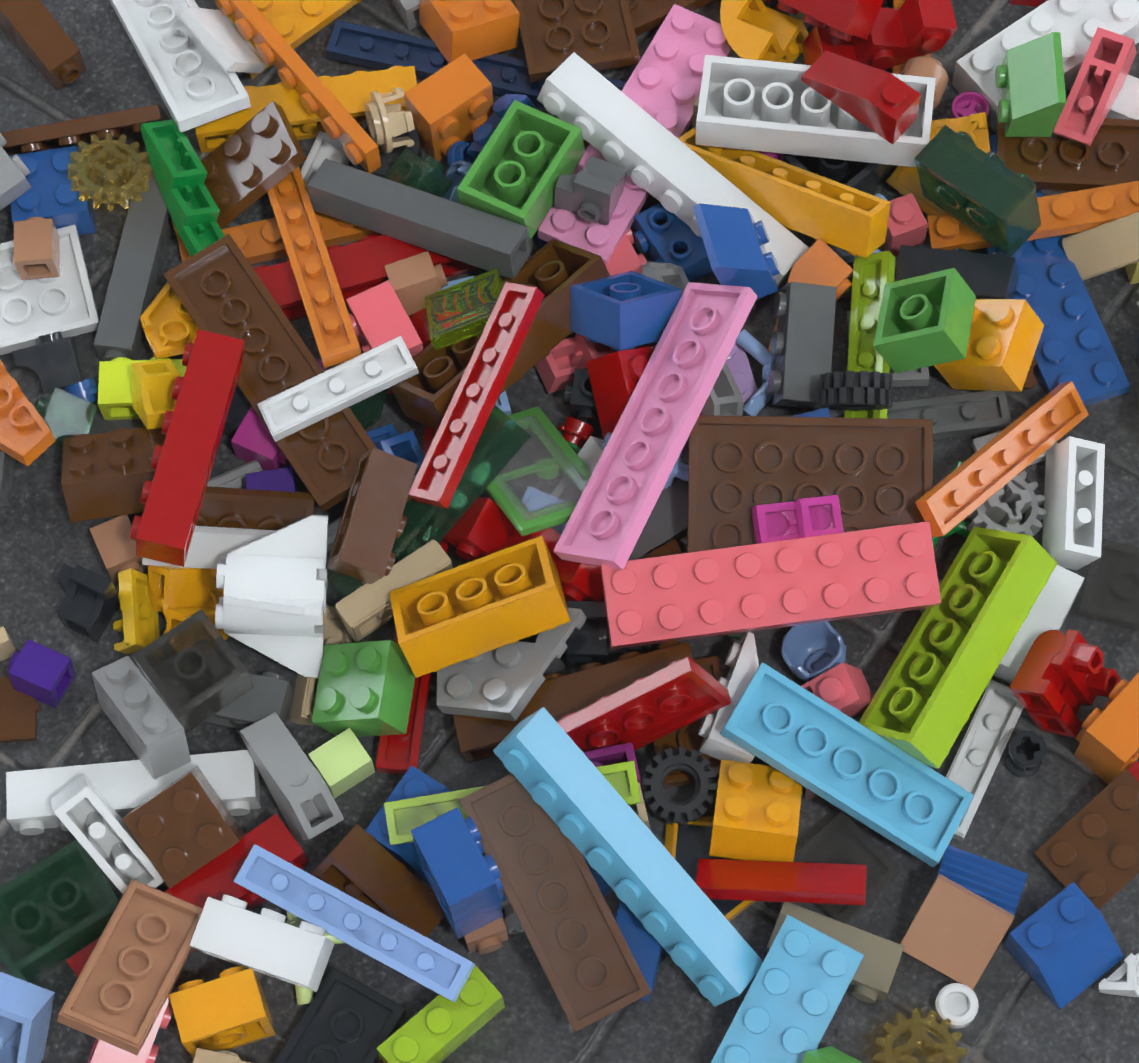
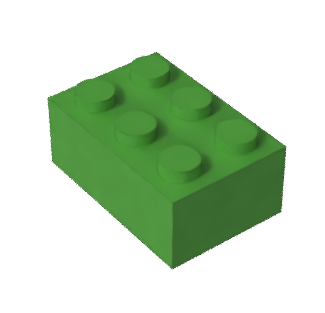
[457,100,585,240]

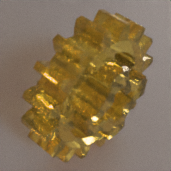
[68,132,152,211]
[872,1008,967,1063]

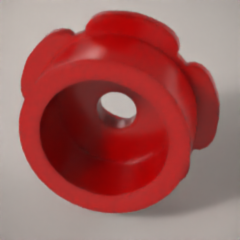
[557,416,595,449]

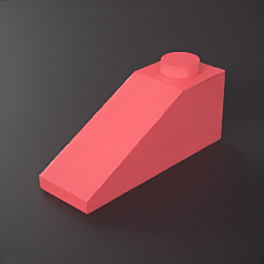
[1053,27,1137,146]

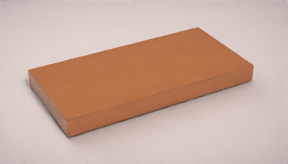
[57,879,203,1056]

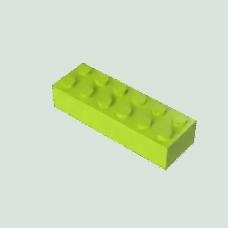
[858,526,1058,769]

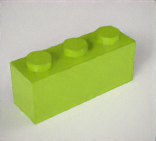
[376,965,505,1063]

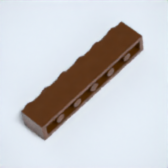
[453,641,695,763]

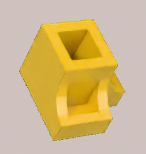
[131,359,180,429]

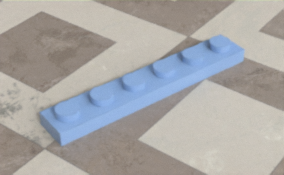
[234,844,475,1003]

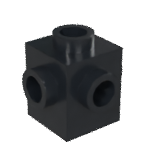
[564,368,601,427]

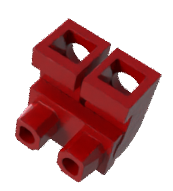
[1009,629,1120,738]

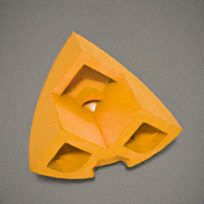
[720,0,809,63]
[148,565,230,656]

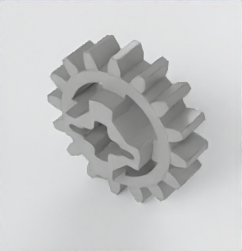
[966,470,1047,537]

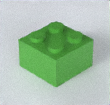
[873,268,976,373]
[311,640,415,737]

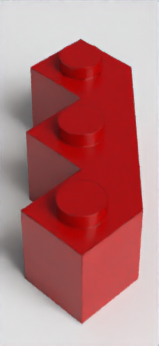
[802,0,957,70]
[444,497,603,602]

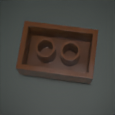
[61,427,166,523]

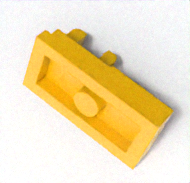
[113,568,161,655]

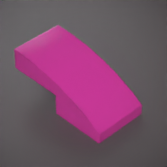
[751,495,844,544]

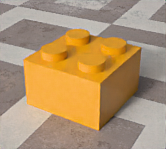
[934,299,1044,392]
[709,759,802,862]
[169,966,276,1059]

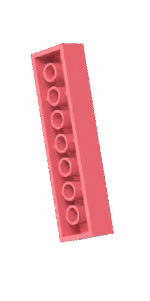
[600,521,941,650]

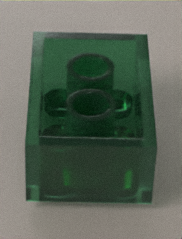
[914,125,1041,257]
[0,839,120,982]

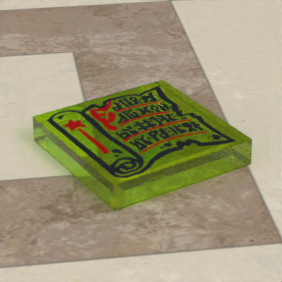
[425,268,503,350]

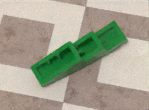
[140,119,225,257]

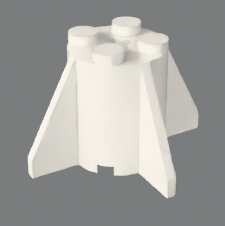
[215,515,328,678]

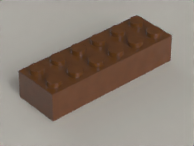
[390,239,610,430]

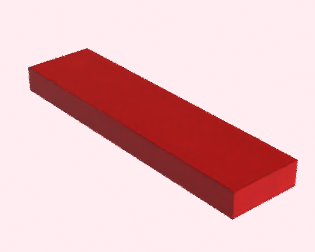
[696,858,867,905]

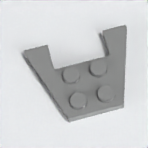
[437,608,587,721]

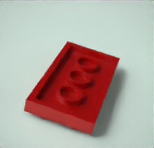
[557,657,731,752]

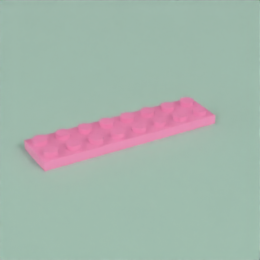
[538,4,734,265]
[553,282,758,570]

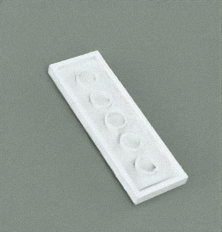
[109,0,251,133]

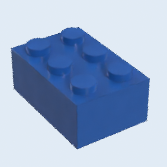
[411,807,506,939]

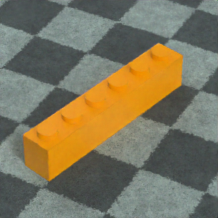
[195,66,417,153]
[678,128,891,258]

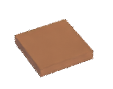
[900,874,1014,990]

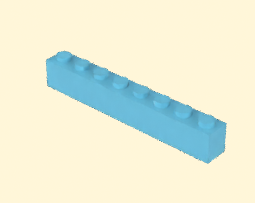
[493,707,763,1007]

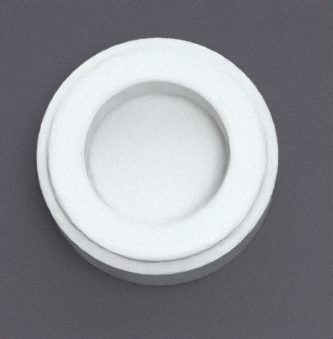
[934,983,979,1028]

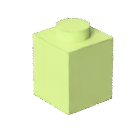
[308,728,375,799]

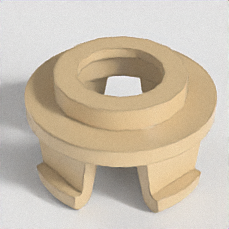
[365,87,415,154]

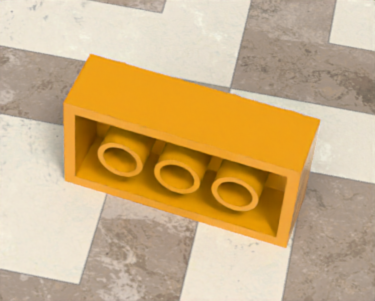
[389,536,571,678]

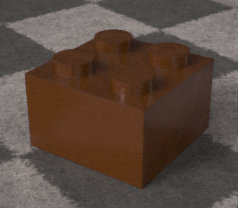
[122,766,244,888]

